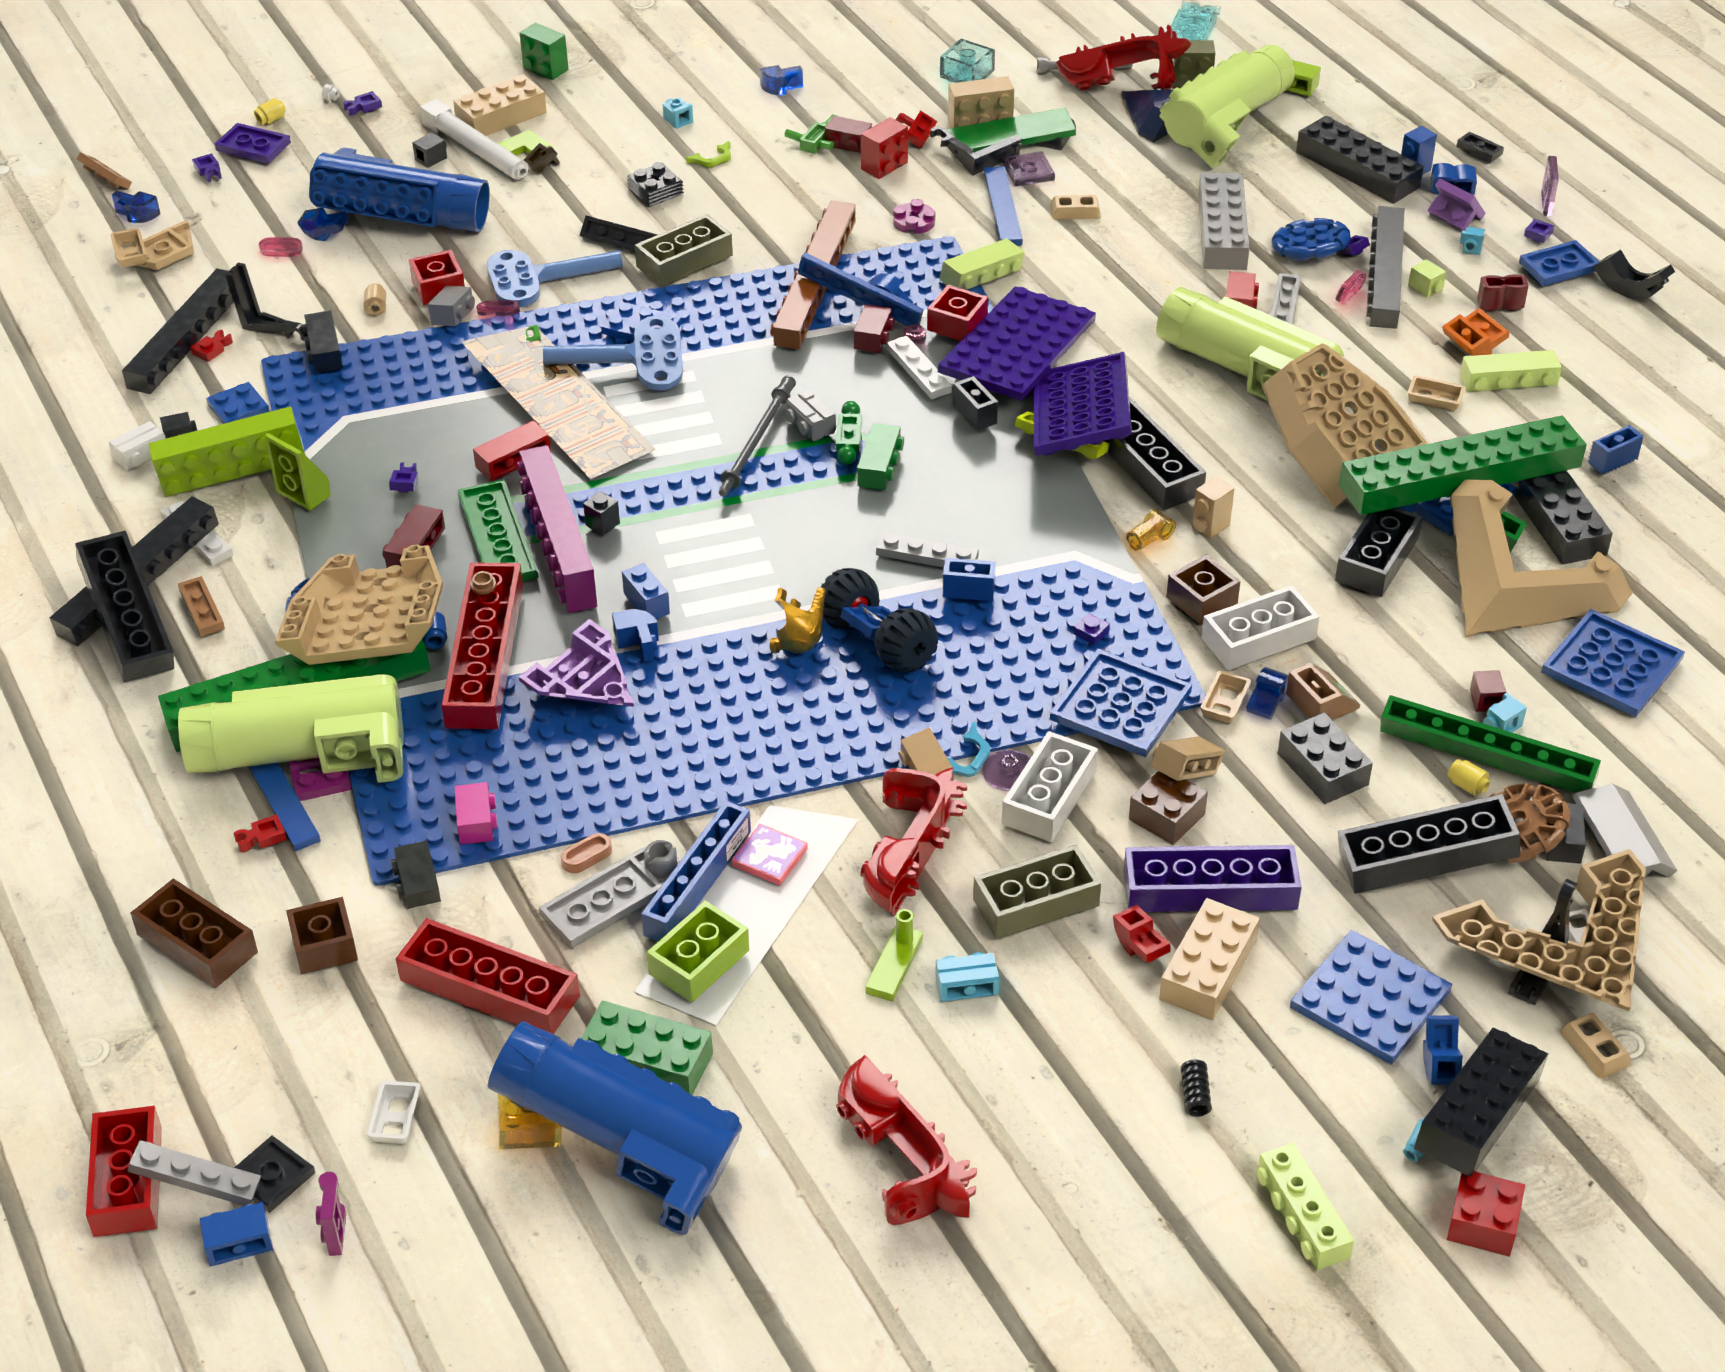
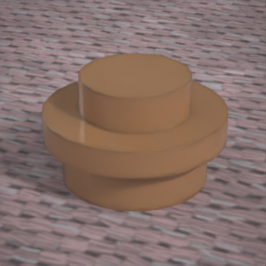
[470,571,496,595]

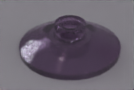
[982,750,1031,791]

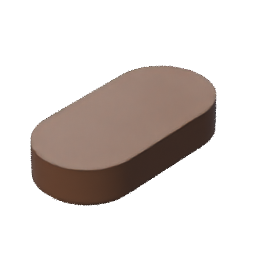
[561,833,612,873]

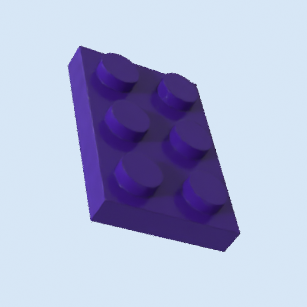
[214,123,291,164]

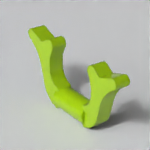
[686,141,731,167]

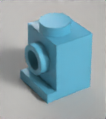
[662,97,693,129]
[1483,693,1527,732]

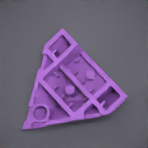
[519,619,634,707]

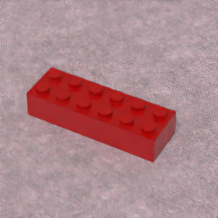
[395,918,580,1034]

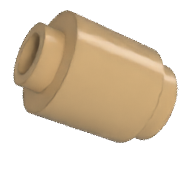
[363,283,386,315]

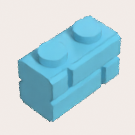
[935,952,999,1002]

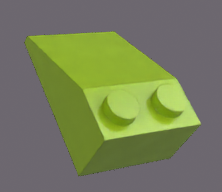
[264,433,331,511]

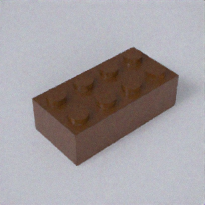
[130,878,258,988]

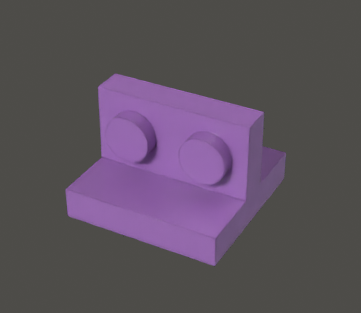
[1427,178,1486,231]

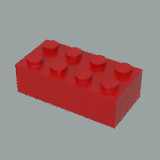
[86,1105,162,1237]

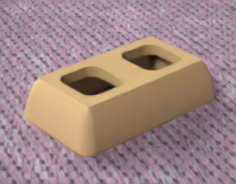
[1051,195,1101,220]
[110,228,147,267]
[1408,376,1466,411]
[1201,671,1251,724]
[1560,1013,1631,1078]

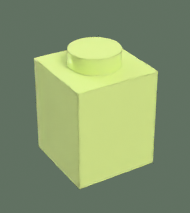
[1408,259,1446,298]

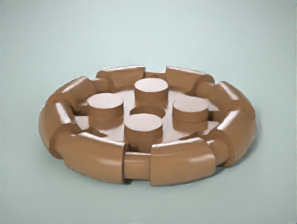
[1489,783,1571,863]

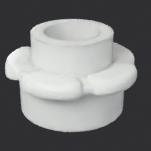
[322,84,339,103]

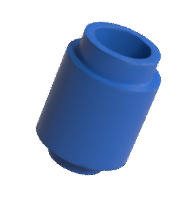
[422,612,448,649]

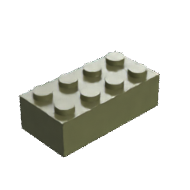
[635,214,733,287]
[973,844,1101,939]

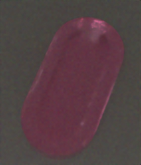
[258,237,303,257]
[1335,270,1367,304]
[476,300,520,316]

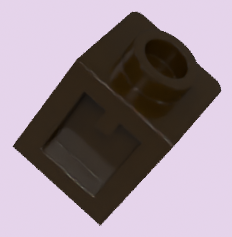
[524,142,561,174]

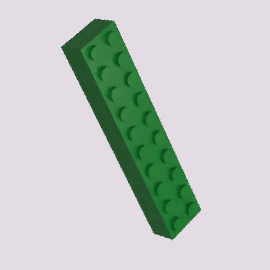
[1339,415,1587,515]
[158,639,431,752]

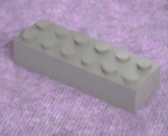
[1198,172,1249,270]

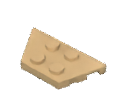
[115,220,194,270]

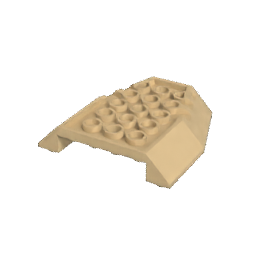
[1262,343,1430,508]
[275,545,443,665]

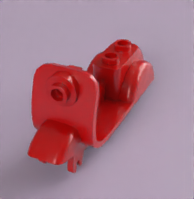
[1056,24,1191,90]
[860,767,968,916]
[836,1055,977,1225]

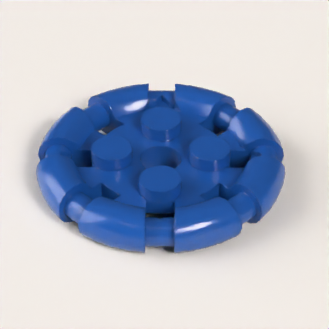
[1271,218,1351,260]

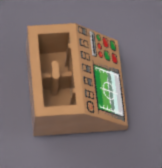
[1286,663,1361,720]

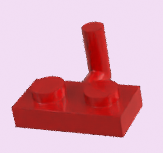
[895,110,938,148]

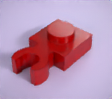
[190,330,233,362]
[233,814,287,852]

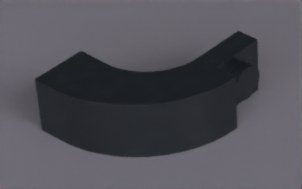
[1593,249,1675,299]

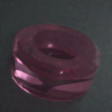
[904,325,926,345]

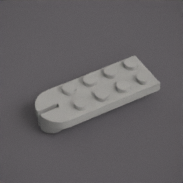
[538,840,680,948]

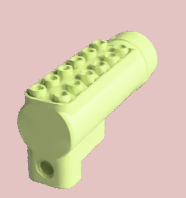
[1159,45,1295,169]
[1156,287,1344,401]
[178,674,404,783]

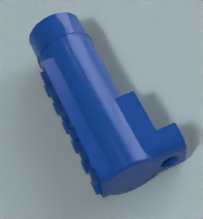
[309,147,490,232]
[488,1021,742,1235]

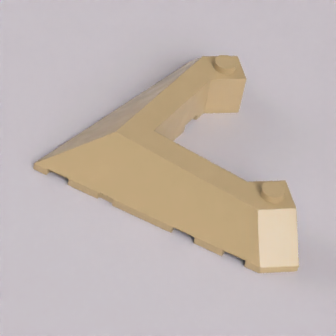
[1450,480,1633,637]
[1432,849,1646,1012]

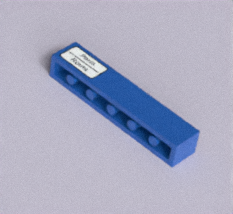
[641,801,751,942]

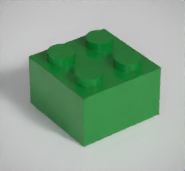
[519,22,569,80]

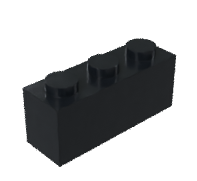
[301,310,343,373]

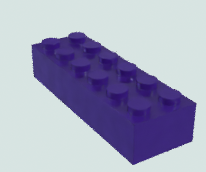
[1123,845,1302,912]

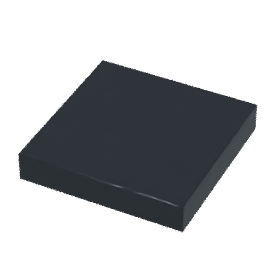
[234,1135,316,1213]

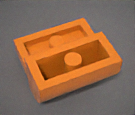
[1442,308,1509,356]

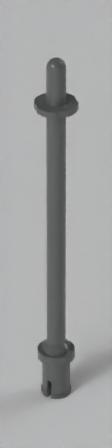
[719,375,796,497]

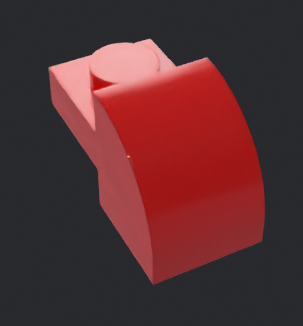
[1113,905,1171,963]

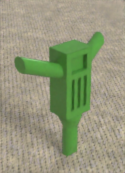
[784,114,838,154]

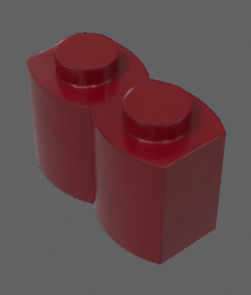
[1477,274,1529,311]

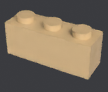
[1151,736,1225,781]

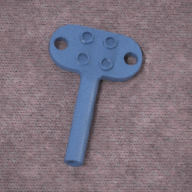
[487,250,623,308]
[543,316,683,391]

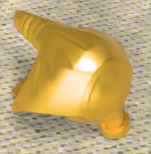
[769,587,825,653]

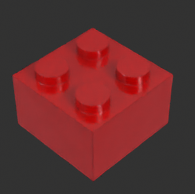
[861,117,908,179]
[408,250,465,305]
[927,285,988,342]
[1447,1172,1526,1257]

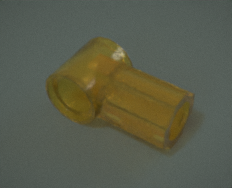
[1126,509,1176,551]

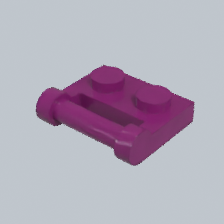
[289,758,351,801]
[316,1171,347,1256]

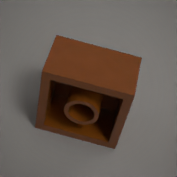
[1166,554,1241,625]
[1129,771,1208,845]
[286,896,358,974]

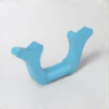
[948,722,990,777]

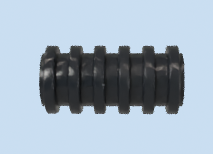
[1180,1059,1212,1117]

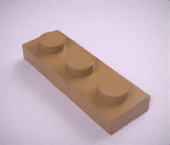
[77,152,132,189]
[178,576,225,637]

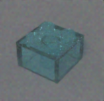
[940,39,995,83]

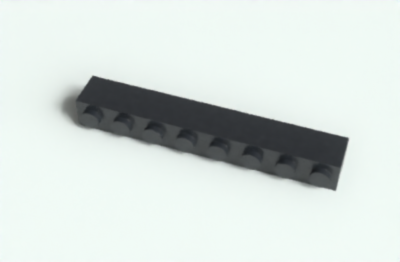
[122,268,234,394]
[49,496,219,647]

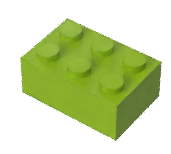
[647,901,750,1003]

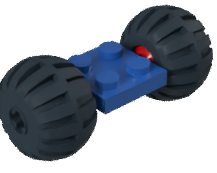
[821,568,938,672]

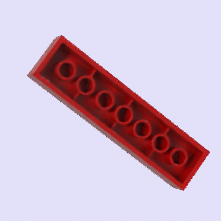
[442,563,523,729]

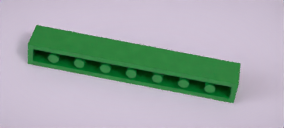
[1380,695,1601,793]

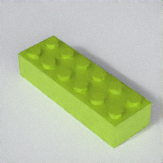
[149,406,305,497]

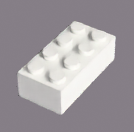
[1201,585,1320,670]
[1002,731,1098,842]

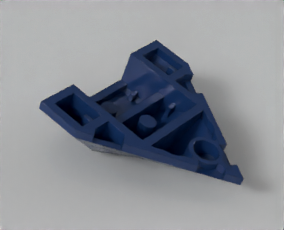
[1122,90,1173,143]

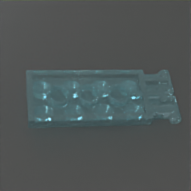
[1171,1,1221,40]

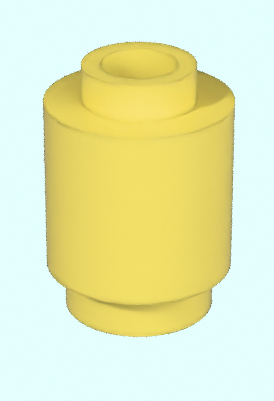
[254,98,286,125]
[1447,759,1491,796]

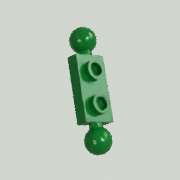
[836,401,862,465]

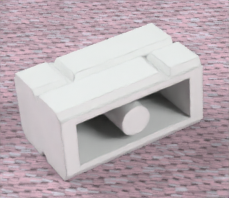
[109,421,166,471]

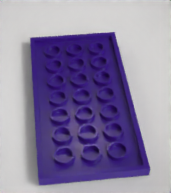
[937,286,1096,401]
[1034,352,1132,456]

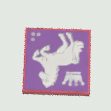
[732,824,808,886]

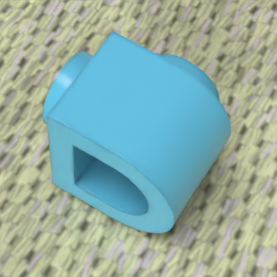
[1460,227,1485,255]

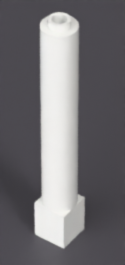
[420,99,529,180]

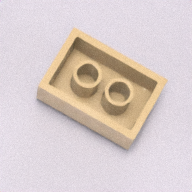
[948,76,1014,128]

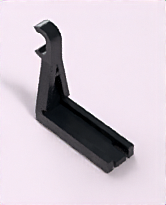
[930,127,1022,175]
[225,262,304,341]
[1508,879,1578,1005]

